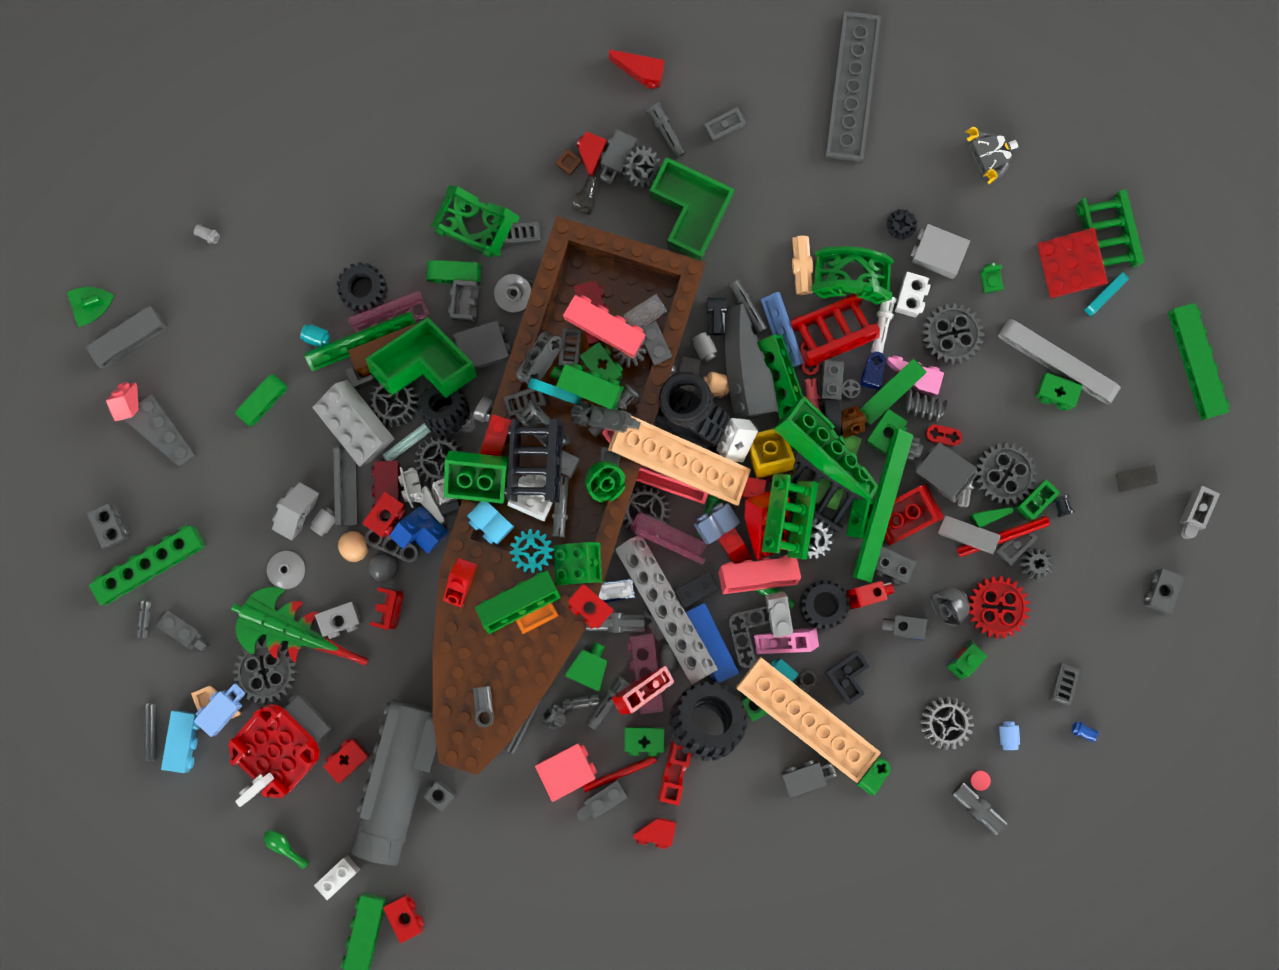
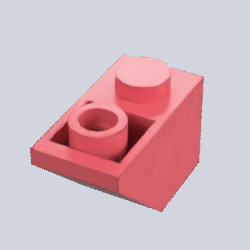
[106,382,139,421]

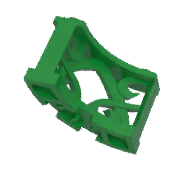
[430,185,520,258]
[811,246,893,305]

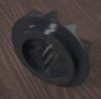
[887,209,917,239]

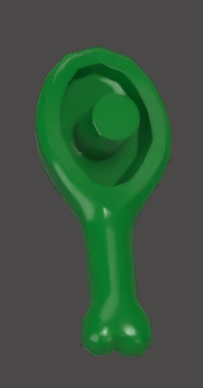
[263,830,309,869]

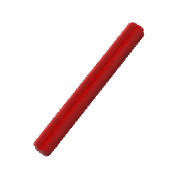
[957,516,1050,557]

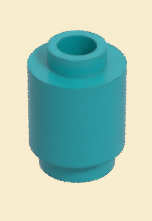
[300,324,330,347]

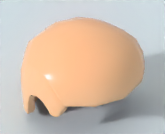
[338,531,368,562]

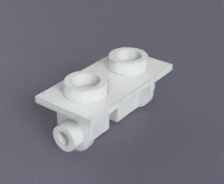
[398,467,423,508]

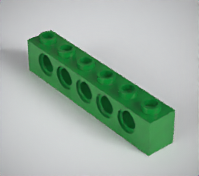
[757,335,803,451]
[89,525,206,606]

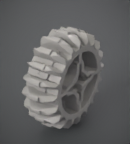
[920,697,974,750]

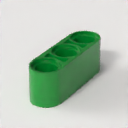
[426,260,482,284]
[235,374,288,427]

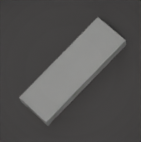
[938,515,1000,554]

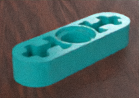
[1084,272,1129,317]
[528,378,582,405]

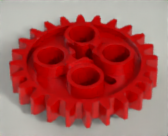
[968,576,1031,639]

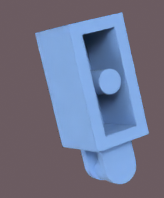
[194,684,245,737]

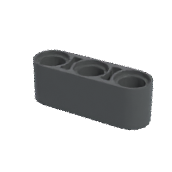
[365,529,420,562]

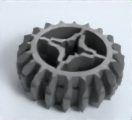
[367,381,419,428]
[414,435,465,485]
[623,485,671,537]

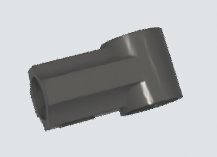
[473,686,495,727]

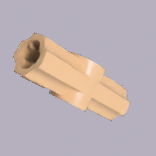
[792,236,813,295]

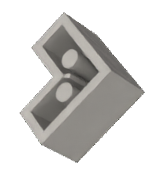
[272,482,319,541]

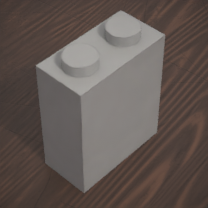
[910,224,970,279]

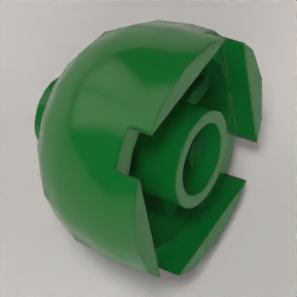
[584,461,626,502]

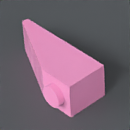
[754,627,819,654]

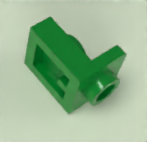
[979,263,1004,294]

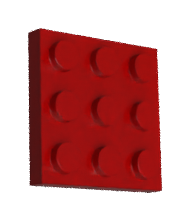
[1037,228,1108,299]

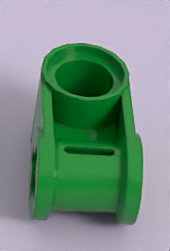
[856,758,891,796]

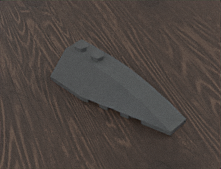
[725,304,778,419]

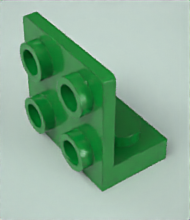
[554,542,602,585]

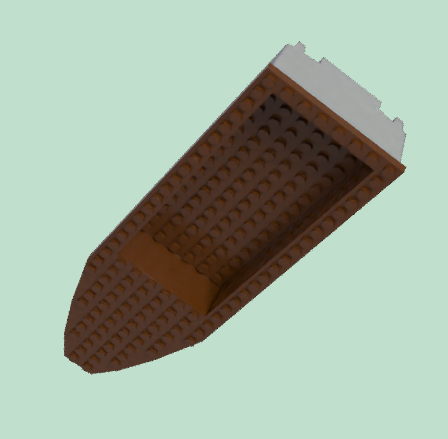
[433,216,706,775]

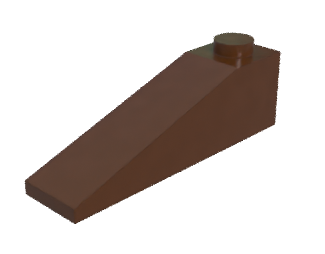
[348,322,420,377]

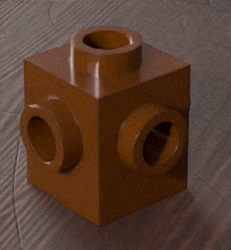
[840,406,867,438]

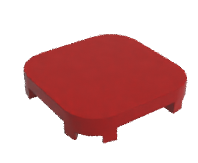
[227,704,319,799]

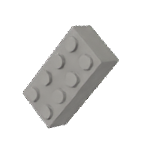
[312,380,395,467]

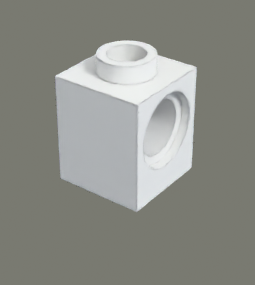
[431,478,457,509]

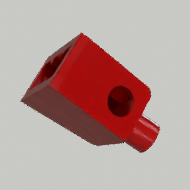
[847,581,894,610]

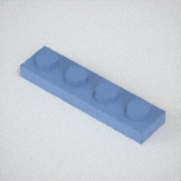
[761,292,804,368]

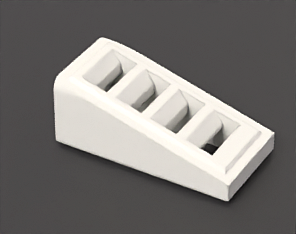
[420,486,446,525]

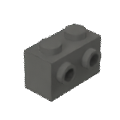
[874,547,917,586]

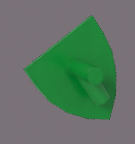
[67,287,114,327]

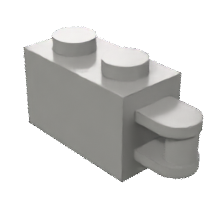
[1179,486,1220,539]

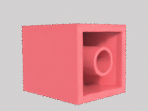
[535,742,598,802]

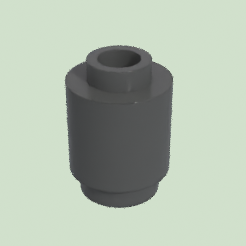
[658,644,678,673]

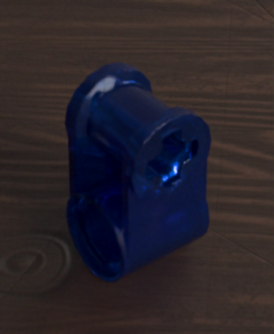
[860,352,886,390]

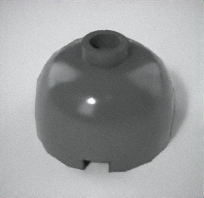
[931,587,970,627]

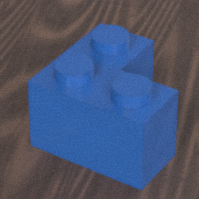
[389,506,449,554]

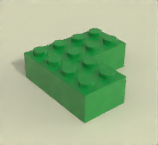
[650,157,735,261]
[365,317,477,398]

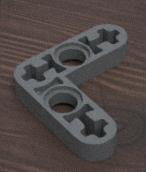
[729,606,770,668]

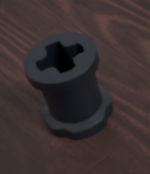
[1053,494,1075,518]

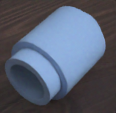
[999,721,1020,750]

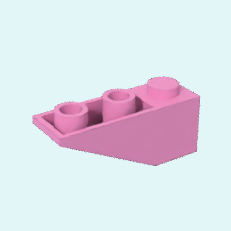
[885,355,944,397]

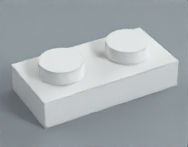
[235,773,275,807]

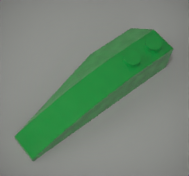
[774,396,879,500]

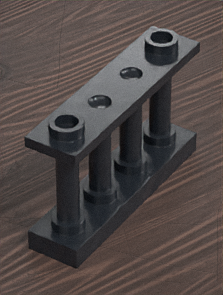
[505,419,564,503]
[788,453,863,532]

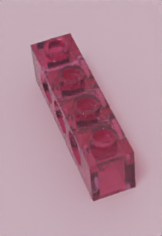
[627,634,664,714]

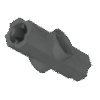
[586,613,645,633]
[951,782,1007,835]

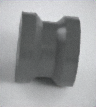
[841,379,860,400]

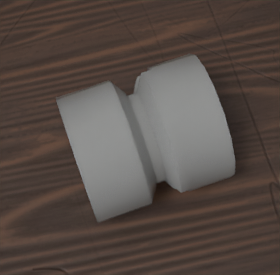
[473,396,494,424]

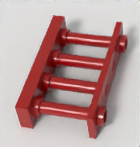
[791,294,880,367]

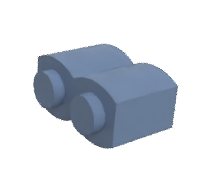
[693,502,740,544]

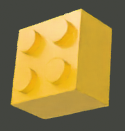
[748,429,795,479]

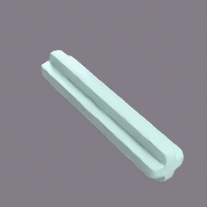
[383,423,431,461]

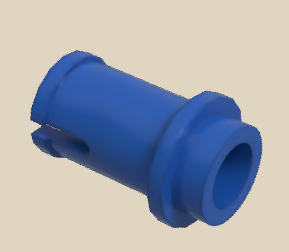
[1071,721,1099,742]

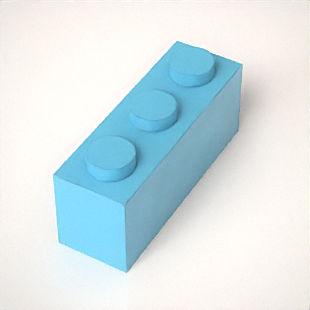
[161,710,200,773]

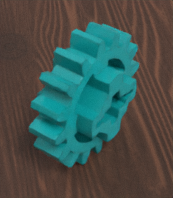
[510,529,554,573]

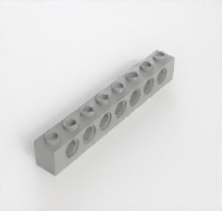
[615,535,718,685]

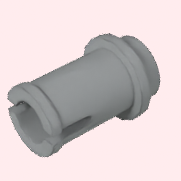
[194,224,220,244]

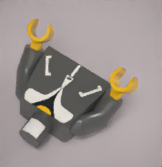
[965,127,1018,184]

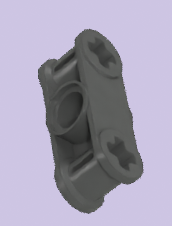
[516,331,563,385]
[516,400,571,447]

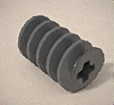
[905,390,948,422]

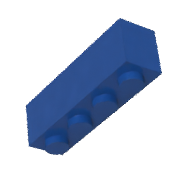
[686,603,739,683]

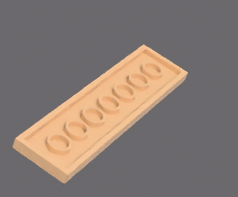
[608,416,751,505]
[736,657,881,783]

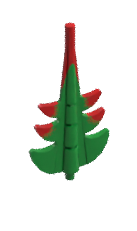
[231,587,369,666]

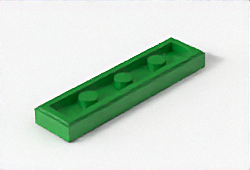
[859,359,927,425]

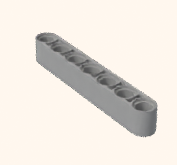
[998,319,1121,404]

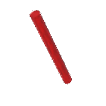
[583,756,657,793]

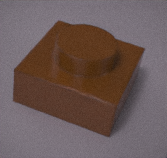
[555,149,582,176]

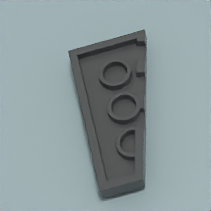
[123,394,196,467]

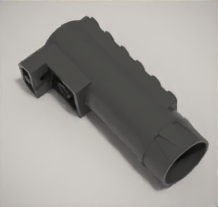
[351,699,437,865]

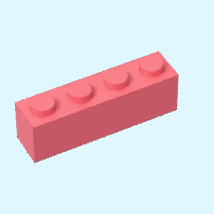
[563,295,646,359]
[636,465,708,504]
[718,555,801,594]

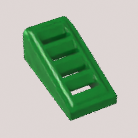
[969,507,1014,528]

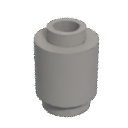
[692,332,718,362]
[310,507,335,536]

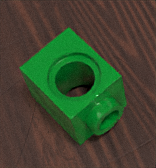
[740,694,768,722]

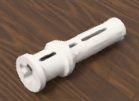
[871,297,897,354]

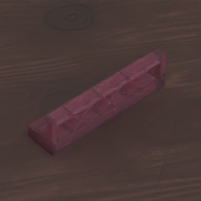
[348,291,430,333]
[630,511,707,565]

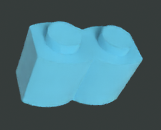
[468,501,514,544]

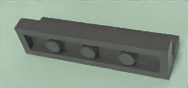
[333,448,358,526]

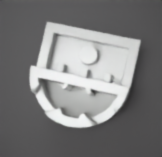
[507,475,553,521]

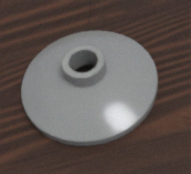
[494,274,532,312]
[267,551,306,589]

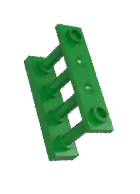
[1076,189,1145,268]
[762,474,818,560]

